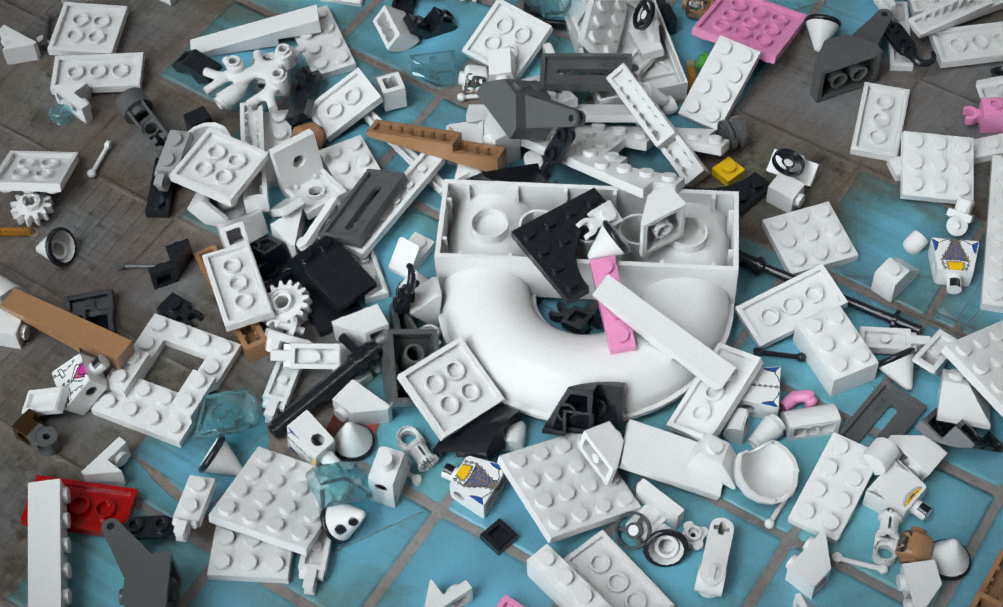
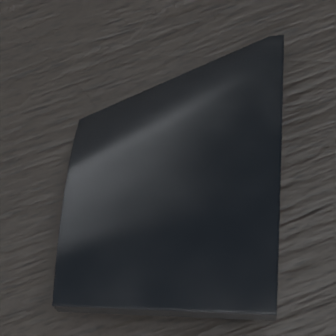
[250,235,294,293]
[64,288,117,334]
[542,382,625,436]
[433,404,522,458]
[915,408,1003,453]

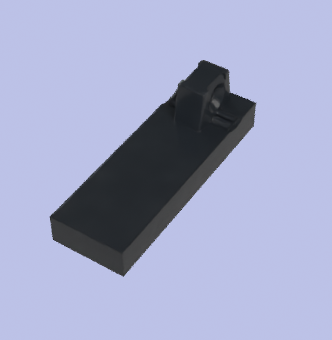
[285,66,323,126]

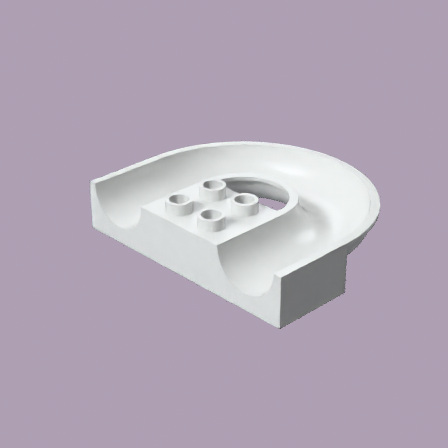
[434,179,739,421]

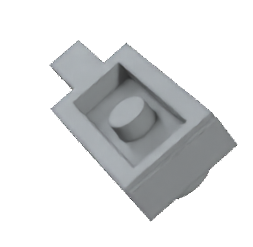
[153,130,194,192]

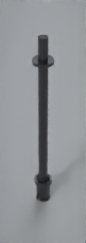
[739,250,922,334]

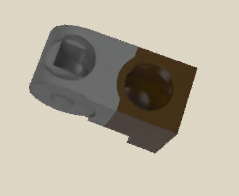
[11,408,62,456]

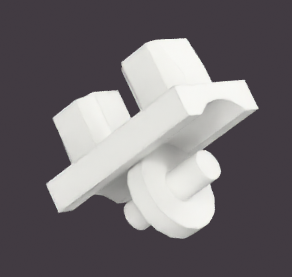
[946,197,975,236]
[264,317,313,352]

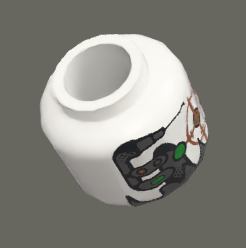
[458,64,491,94]

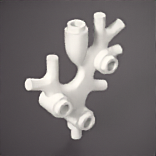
[203,43,307,112]

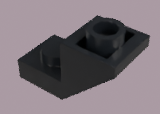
[403,7,457,39]
[171,49,223,84]
[147,239,193,290]

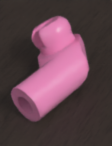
[779,389,818,411]

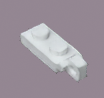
[859,326,930,355]
[270,342,341,369]
[262,361,302,423]
[172,475,216,542]
[298,531,333,595]

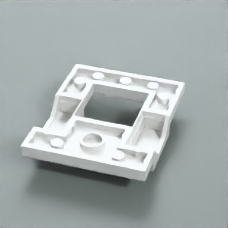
[91,314,242,448]

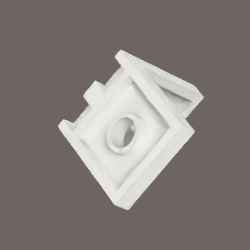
[269,129,348,220]

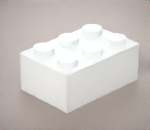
[793,306,879,397]

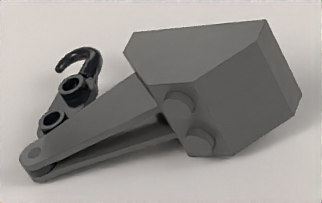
[810,9,937,103]
[476,79,586,184]
[382,263,439,408]
[101,515,193,607]

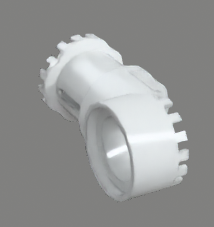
[397,425,439,472]
[872,509,903,567]

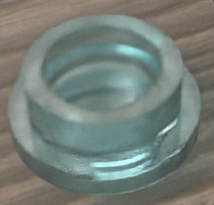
[48,104,71,125]

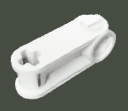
[694,518,734,598]

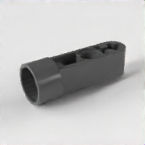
[116,87,169,156]

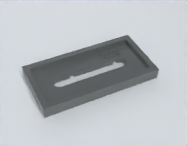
[539,53,632,91]
[319,169,408,247]
[837,379,927,475]

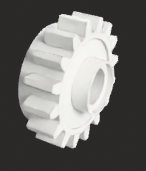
[263,280,313,332]

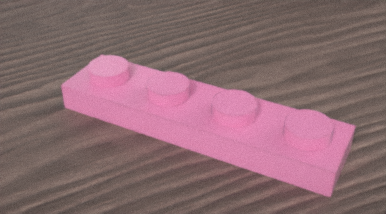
[589,256,636,355]

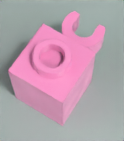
[962,98,1003,133]

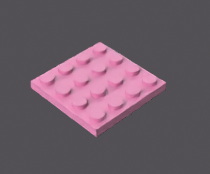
[691,0,807,64]

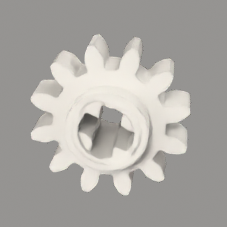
[10,191,54,227]

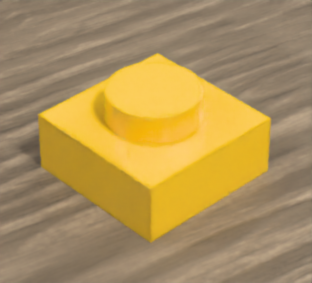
[711,156,745,186]

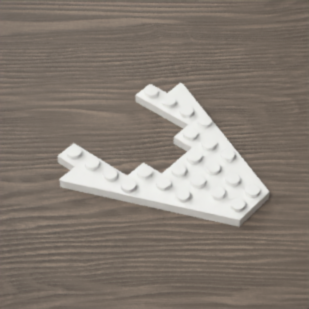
[521,123,730,198]

